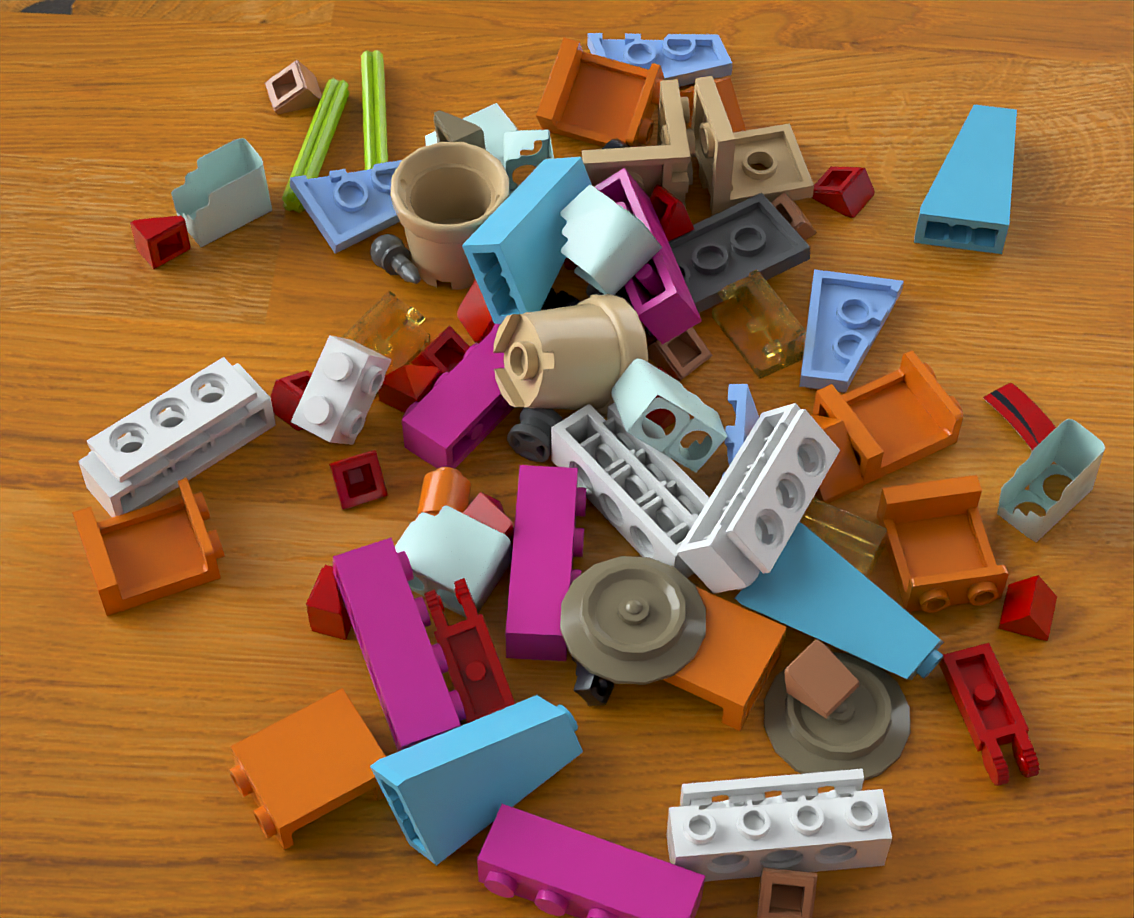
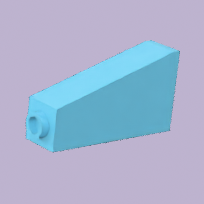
[914,104,1017,254]
[462,157,592,324]
[735,521,944,680]
[370,695,583,866]

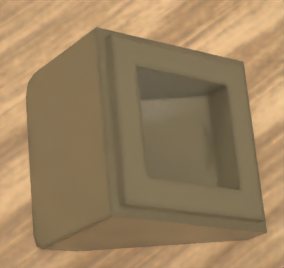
[433,110,486,150]

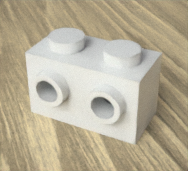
[291,335,391,445]

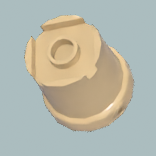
[390,142,509,290]
[493,294,649,418]

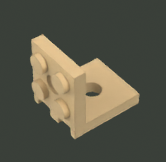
[691,76,814,214]
[582,79,695,211]

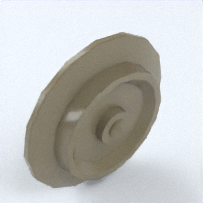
[560,556,706,685]
[764,652,910,780]

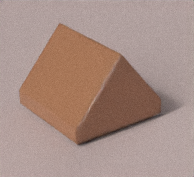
[757,867,817,918]

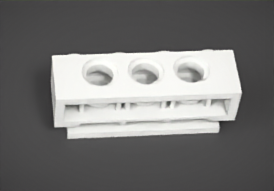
[78,357,276,517]
[551,403,709,578]
[676,403,840,594]
[666,769,892,882]

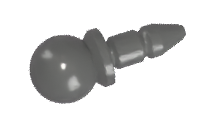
[370,234,421,284]

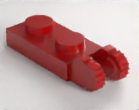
[424,578,516,723]
[939,643,1040,786]

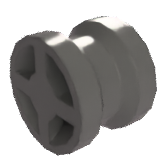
[507,408,563,462]

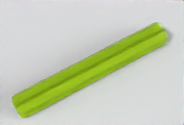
[361,50,388,170]
[282,78,350,213]

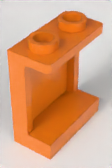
[536,38,665,147]
[812,350,963,486]
[877,475,1009,613]
[72,478,225,616]
[663,587,787,731]
[229,688,386,850]

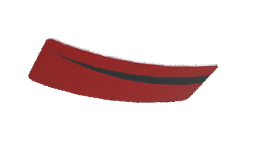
[983,383,1056,451]

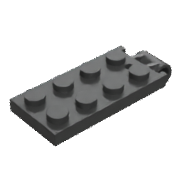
[586,193,810,337]

